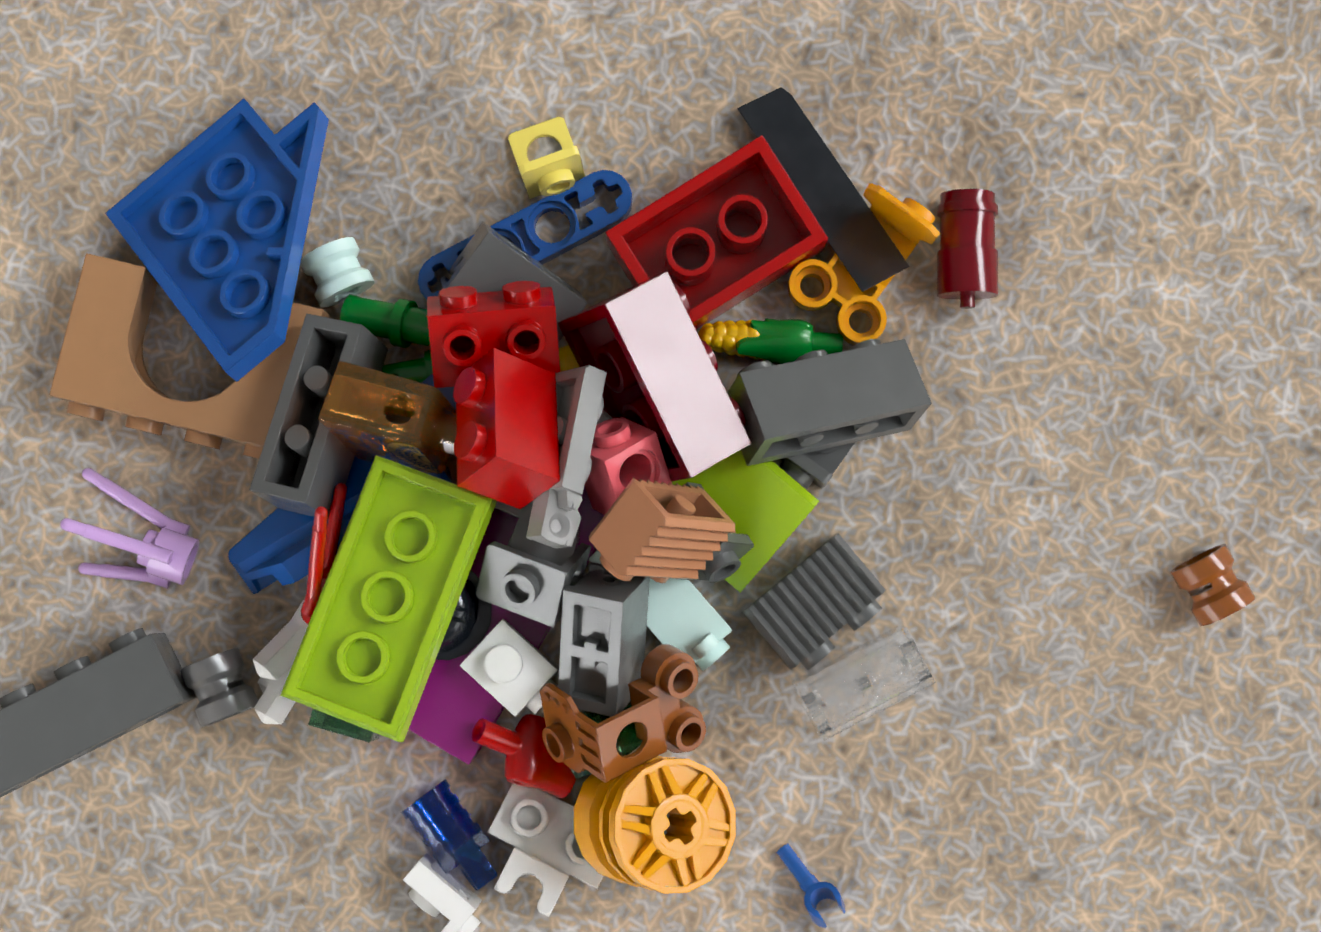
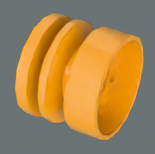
[574,754,736,894]

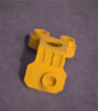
[788,183,940,345]

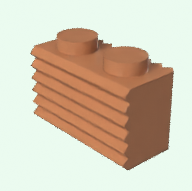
[589,478,735,583]

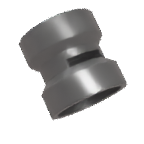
[180,648,258,727]

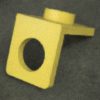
[508,117,585,199]

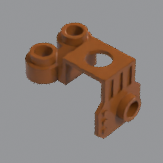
[540,644,706,783]

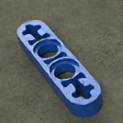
[418,170,633,300]

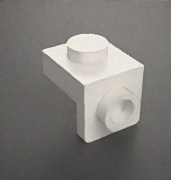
[460,619,559,716]

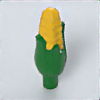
[698,318,843,364]

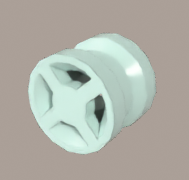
[300,237,375,307]

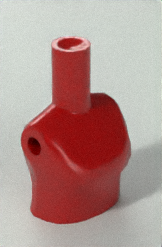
[472,714,578,798]

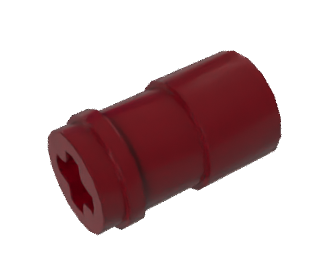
[937,189,998,309]

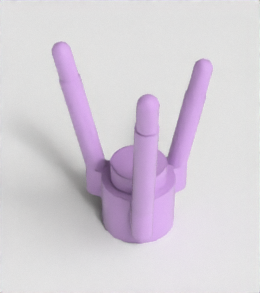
[60,468,199,589]

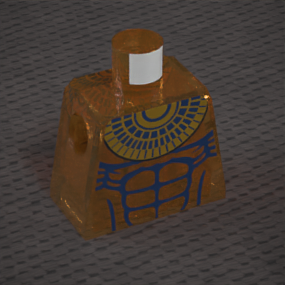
[318,361,457,474]

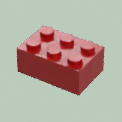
[605,135,828,330]

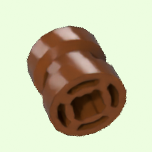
[1170,544,1255,626]

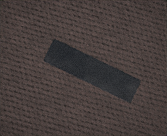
[737,87,910,292]

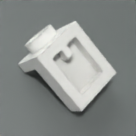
[403,853,482,932]

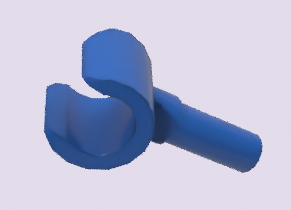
[776,843,846,928]

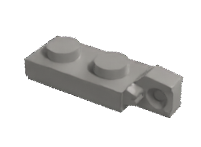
[526,365,607,548]

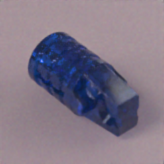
[401,779,498,890]

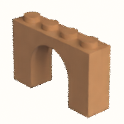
[49,253,333,459]

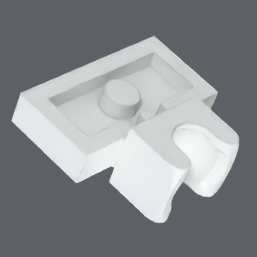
[487,783,603,917]

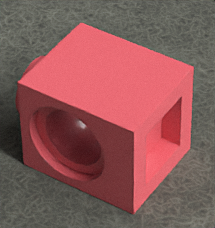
[584,417,672,515]

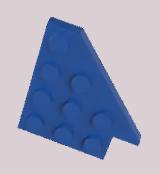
[105,99,329,382]

